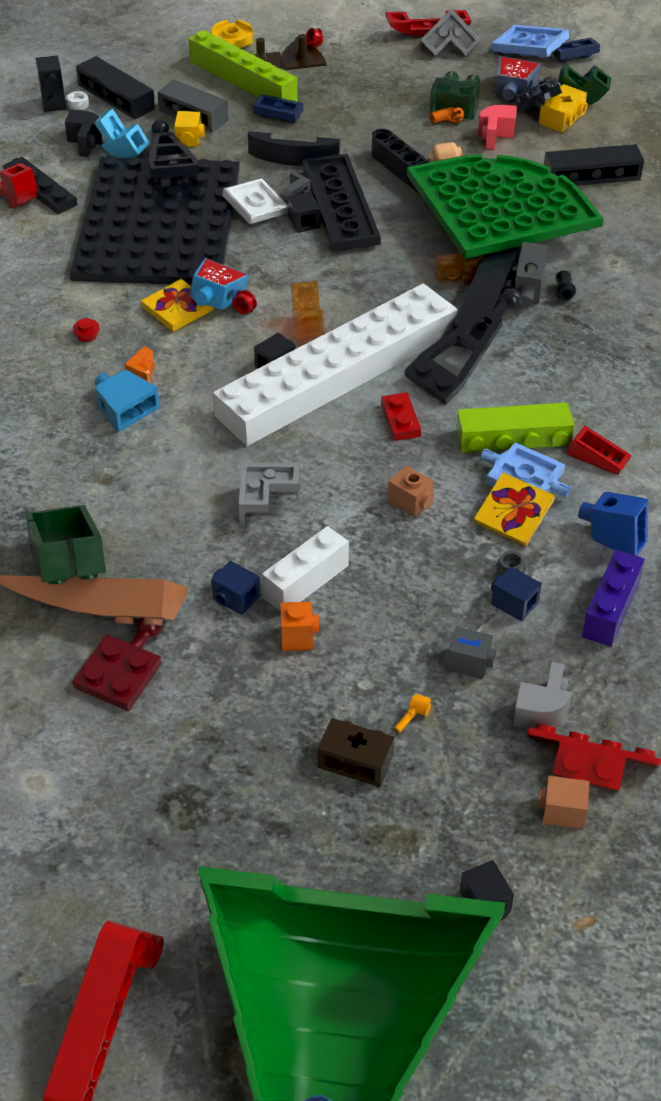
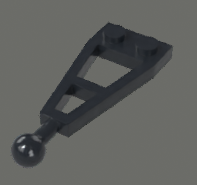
[148,120,199,180]
[404,288,522,404]

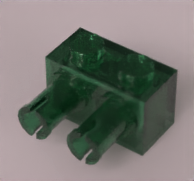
[430,71,481,120]

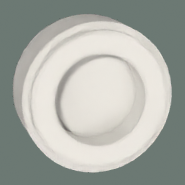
[66,91,89,110]

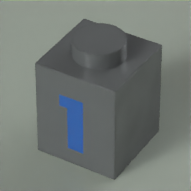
[446,627,497,679]

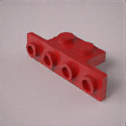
[527,724,661,791]

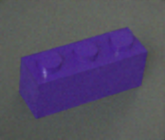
[582,549,645,647]

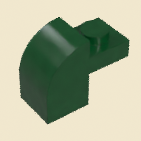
[558,64,611,105]

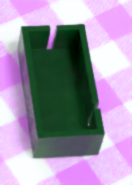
[25,504,106,584]

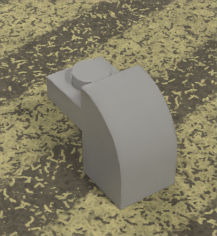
[513,662,573,730]

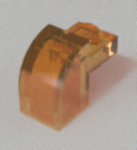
[435,247,484,286]
[290,280,325,338]

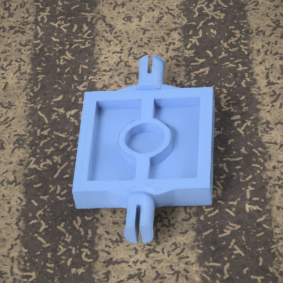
[480,442,572,498]

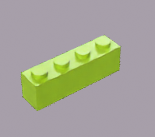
[456,402,574,453]

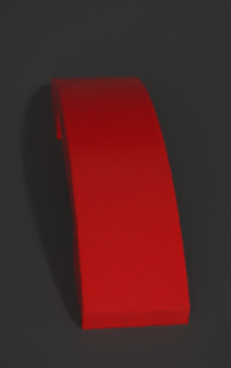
[385,10,472,37]

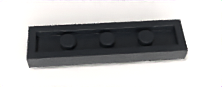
[3,157,77,215]

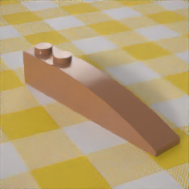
[0,575,188,626]

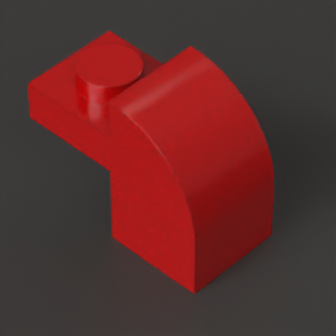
[0,163,37,208]

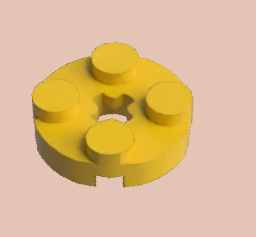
[211,20,254,48]

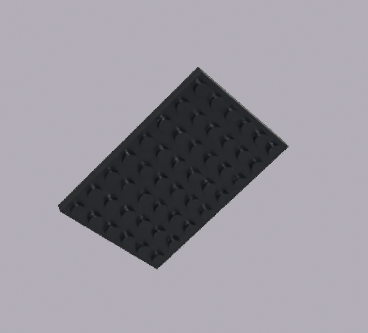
[70,156,240,285]

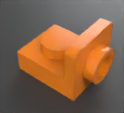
[125,346,155,383]

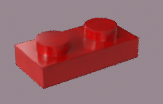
[381,392,421,441]

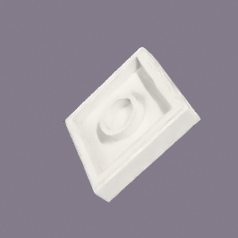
[222,179,288,224]

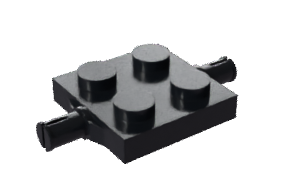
[515,77,562,112]

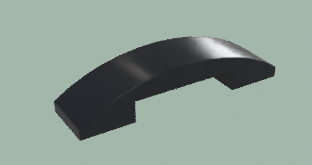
[248,131,340,166]

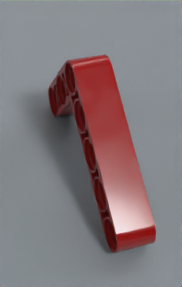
[43,920,164,1101]

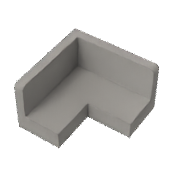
[420,8,481,56]
[239,463,300,528]

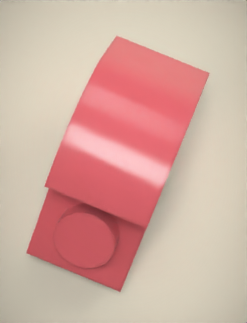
[478,105,517,150]

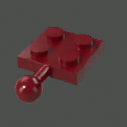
[72,619,163,712]

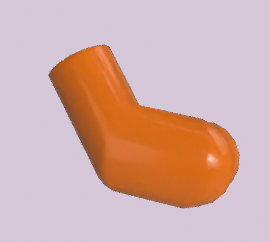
[429,107,464,124]

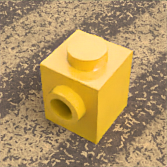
[174,111,205,147]

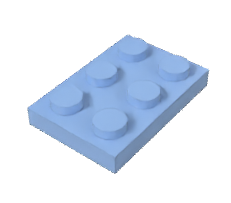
[491,25,570,58]

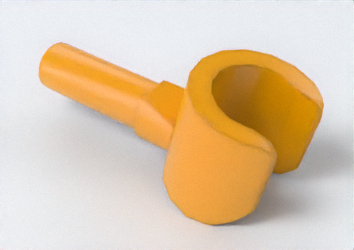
[394,694,431,733]

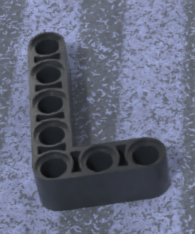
[371,129,430,194]

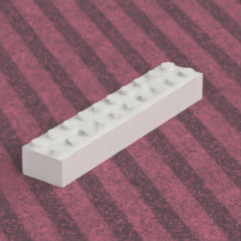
[213,283,458,446]

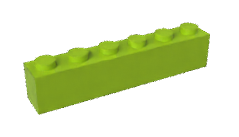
[188,30,298,101]

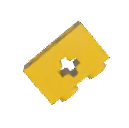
[539,84,588,133]

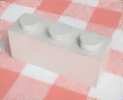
[262,526,349,612]

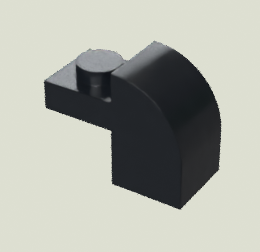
[65,109,104,157]

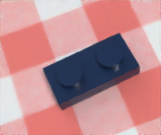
[552,37,600,61]
[253,94,304,122]

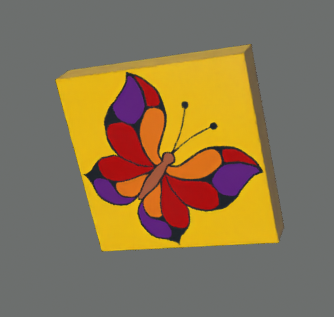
[141,279,214,332]
[474,472,555,547]

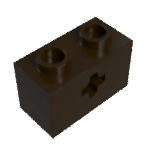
[317,718,394,787]

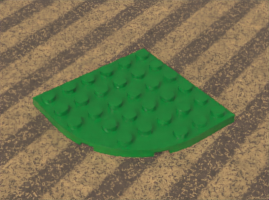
[407,154,604,259]

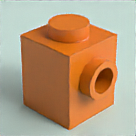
[281,602,319,651]

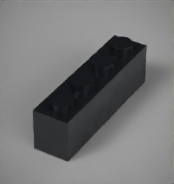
[76,56,155,120]
[544,144,644,186]

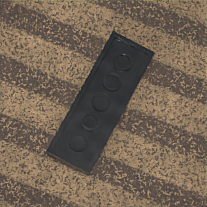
[302,154,381,251]

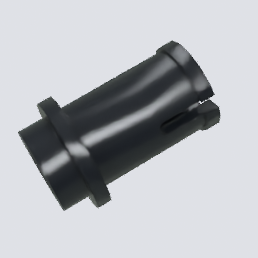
[555,270,576,301]

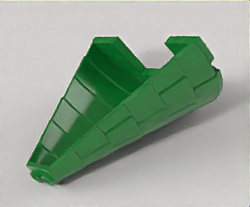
[198,866,505,1101]

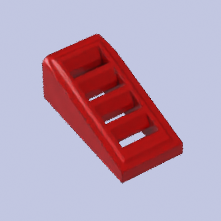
[566,425,632,475]

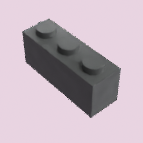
[157,80,229,132]

